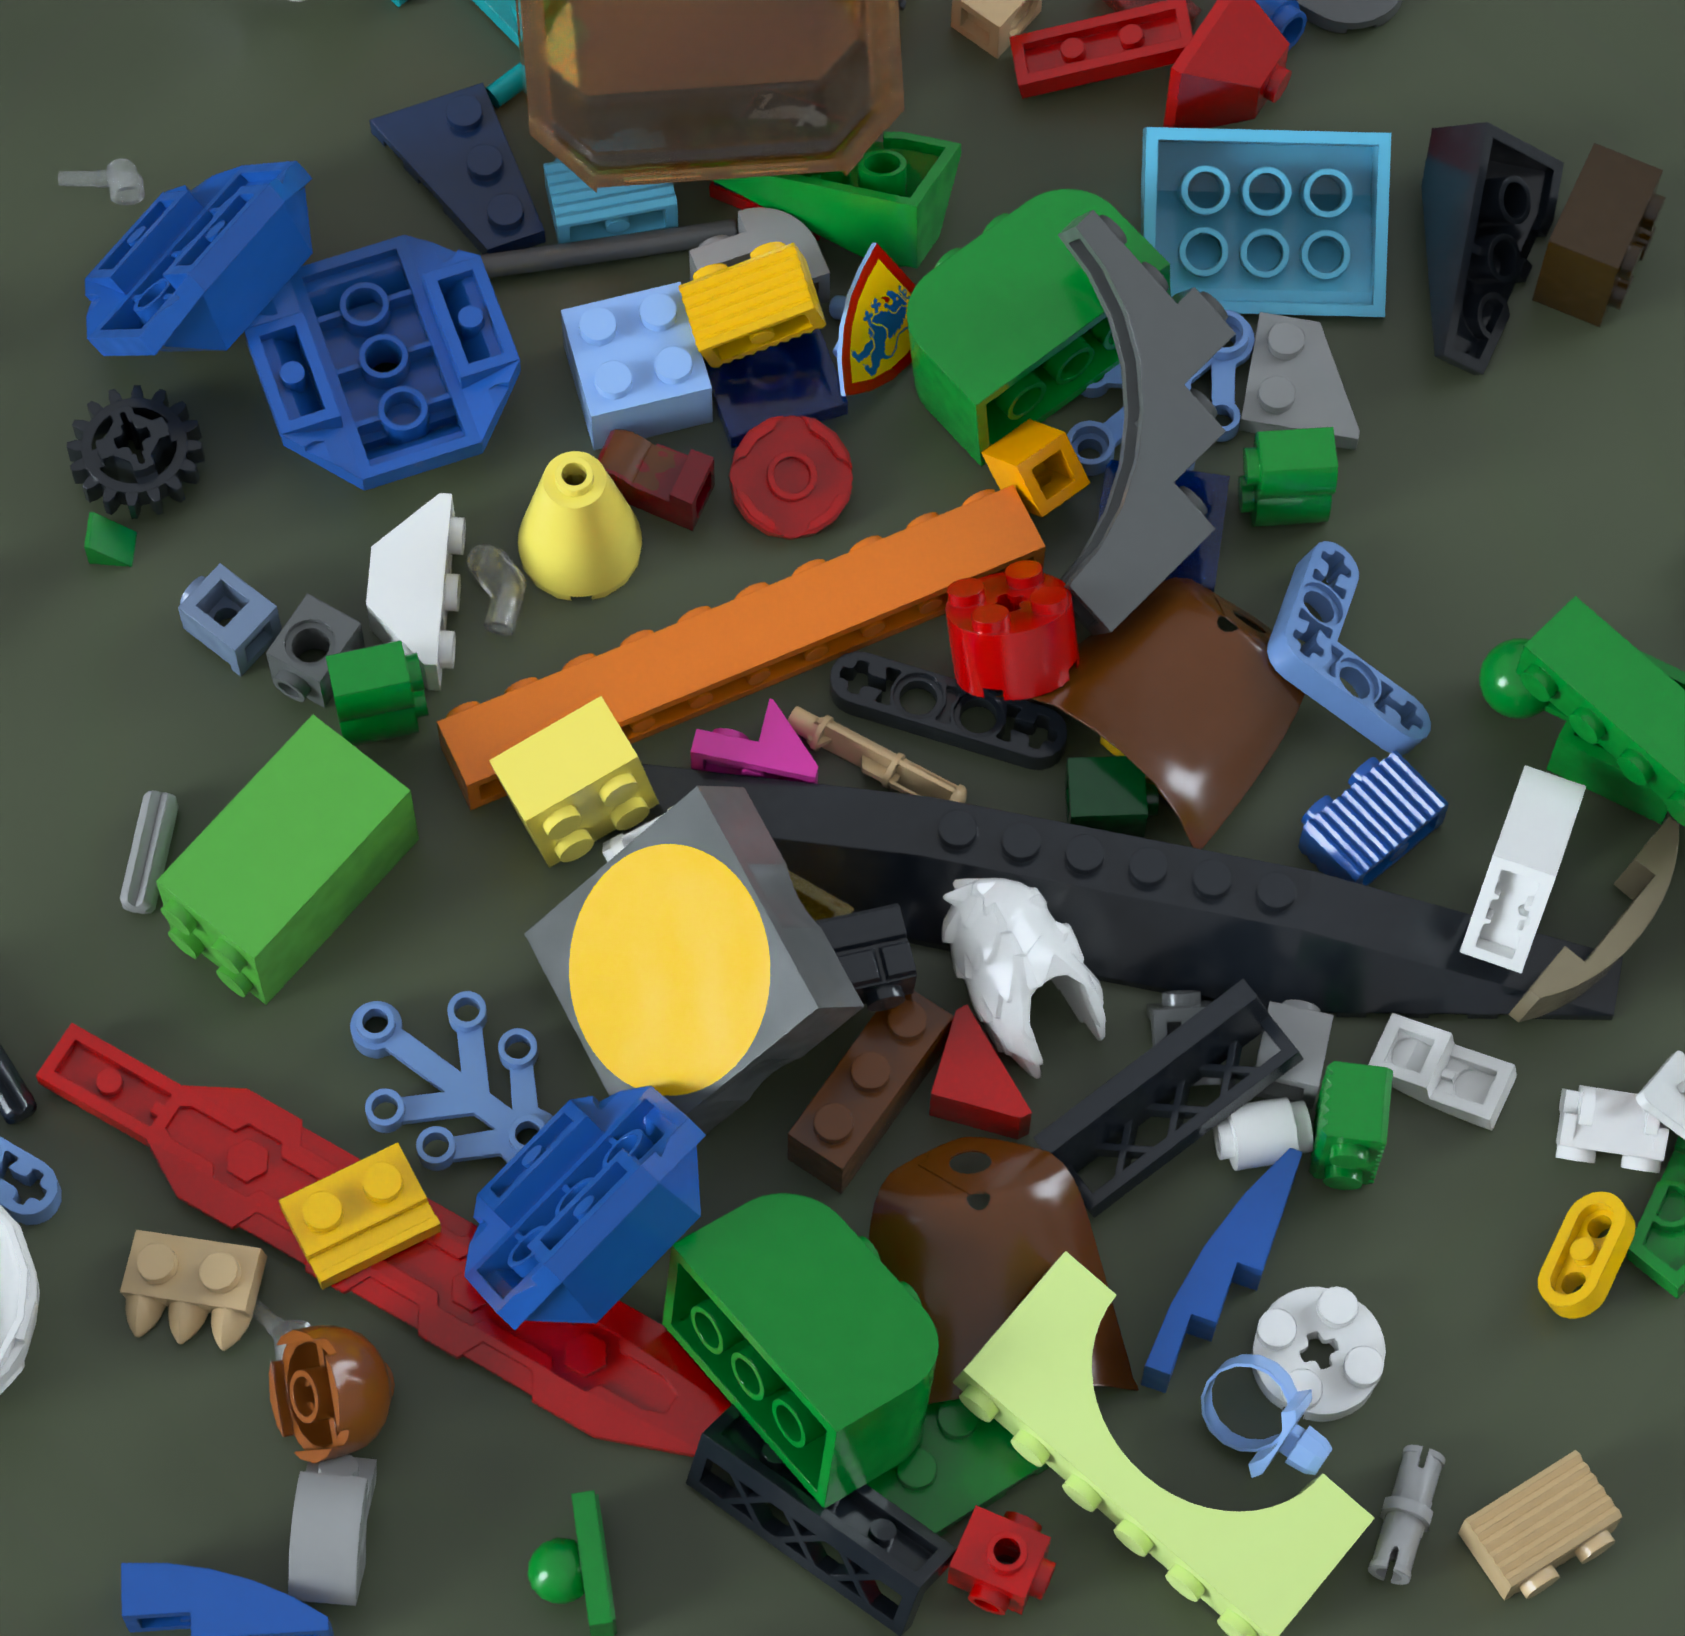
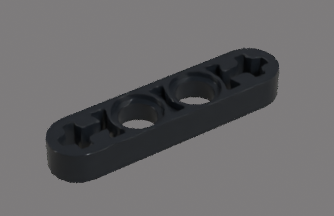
[830,651,1068,770]

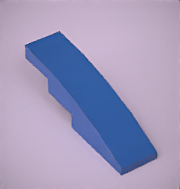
[1141,1148,1303,1393]

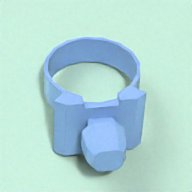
[1201,1354,1332,1478]

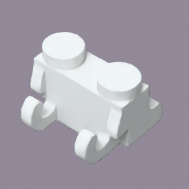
[1556,1085,1669,1173]

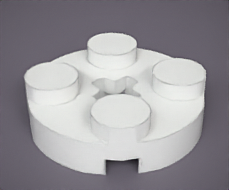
[1251,1286,1386,1422]

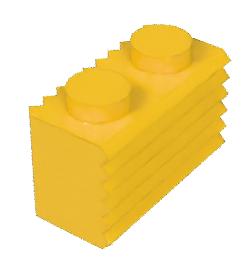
[679,242,827,368]

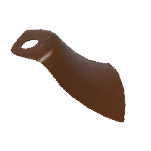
[995,577,1305,849]
[869,1137,1139,1404]

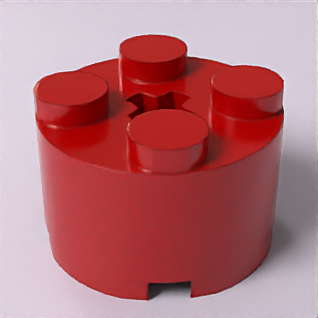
[945,560,1080,700]

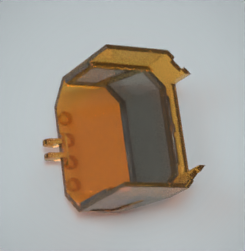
[515,0,905,193]

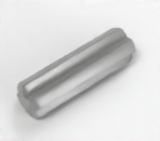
[120,790,179,914]

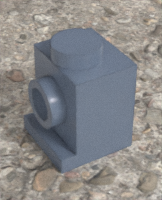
[178,563,282,677]

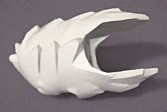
[942,878,1106,1079]

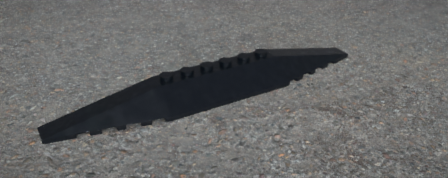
[625,763,1623,1020]

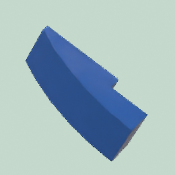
[121,1563,334,1636]

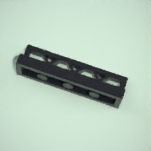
[1033,978,1304,1218]
[686,1404,957,1636]

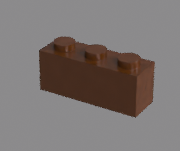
[788,991,953,1194]

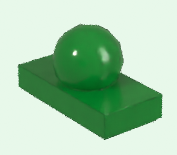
[527,1490,618,1636]

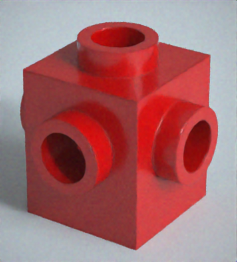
[947,1505,1057,1615]

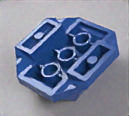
[85,161,313,356]
[244,235,521,491]
[464,1086,706,1330]

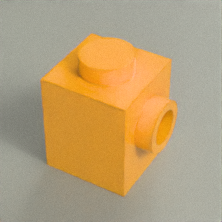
[981,419,1090,517]

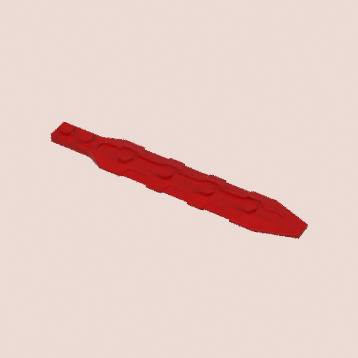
[36,1023,732,1457]

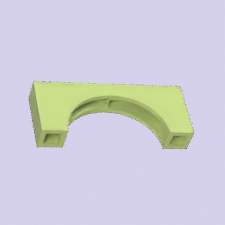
[953,1251,1375,1636]

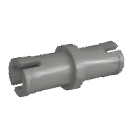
[1368,1444,1446,1585]

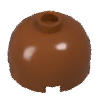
[269,1325,395,1463]

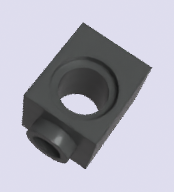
[266,593,365,708]

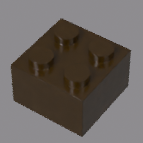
[1532,143,1666,327]

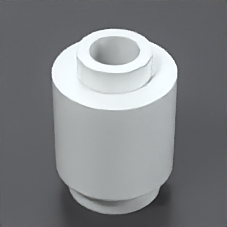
[1213,1096,1313,1171]

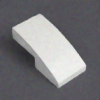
[1368,1013,1517,1131]

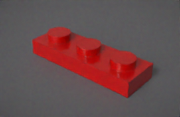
[1009,0,1193,99]

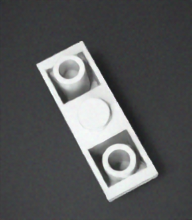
[366,493,466,691]

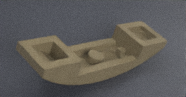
[1508,816,1680,1023]

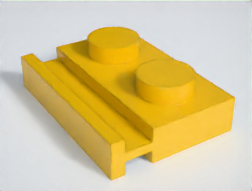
[279,1142,441,1290]

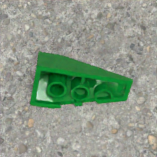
[689,128,961,269]

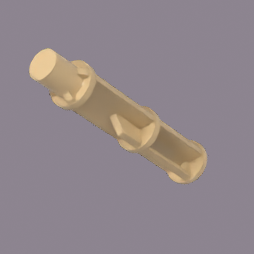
[788,706,967,803]

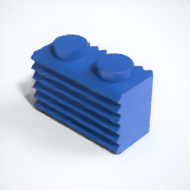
[1298,750,1449,886]

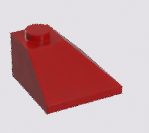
[1163,0,1292,128]

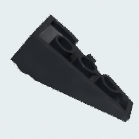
[1421,122,1564,375]

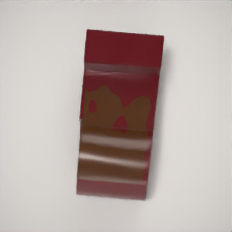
[597,429,715,531]

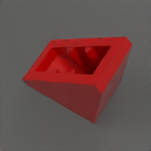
[929,1004,1032,1140]

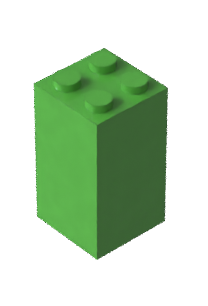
[156,714,419,1005]

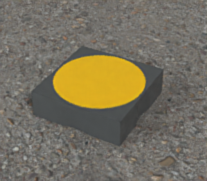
[524,785,865,1134]

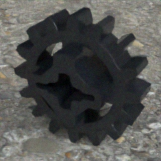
[67,385,205,519]

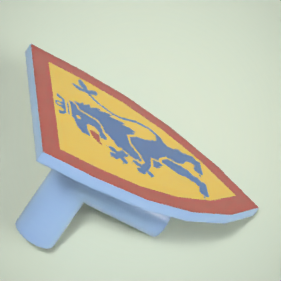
[829,242,916,396]

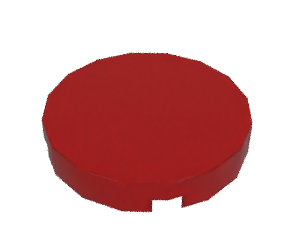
[728,415,853,540]

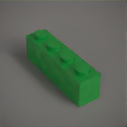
[1515,596,1685,827]

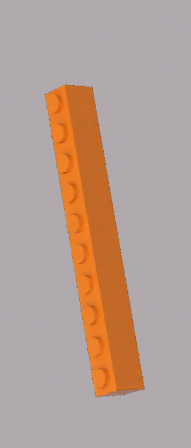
[437,485,1046,811]

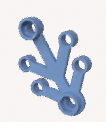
[1067,310,1255,479]
[350,991,553,1171]

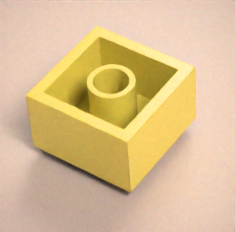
[489,696,659,868]

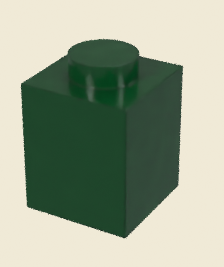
[1064,756,1159,838]

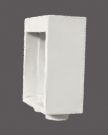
[1460,765,1586,973]

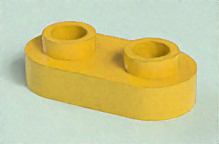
[1538,1192,1636,1319]

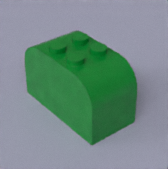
[907,189,1171,467]
[662,1193,939,1509]

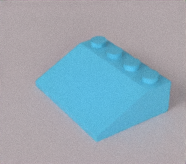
[1141,127,1391,317]

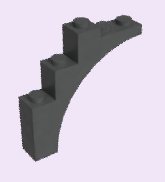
[1058,210,1236,636]

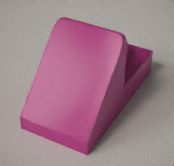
[691,699,818,784]

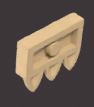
[120,1230,267,1351]

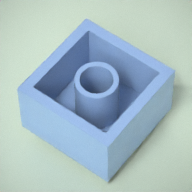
[561,282,713,450]

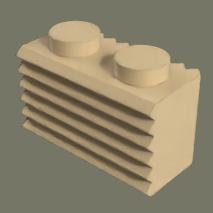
[1458,1450,1622,1600]

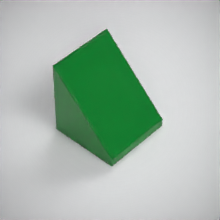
[84,512,137,567]

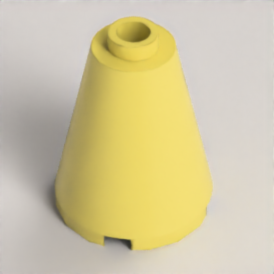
[518,451,642,601]

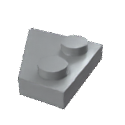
[1239,312,1360,450]

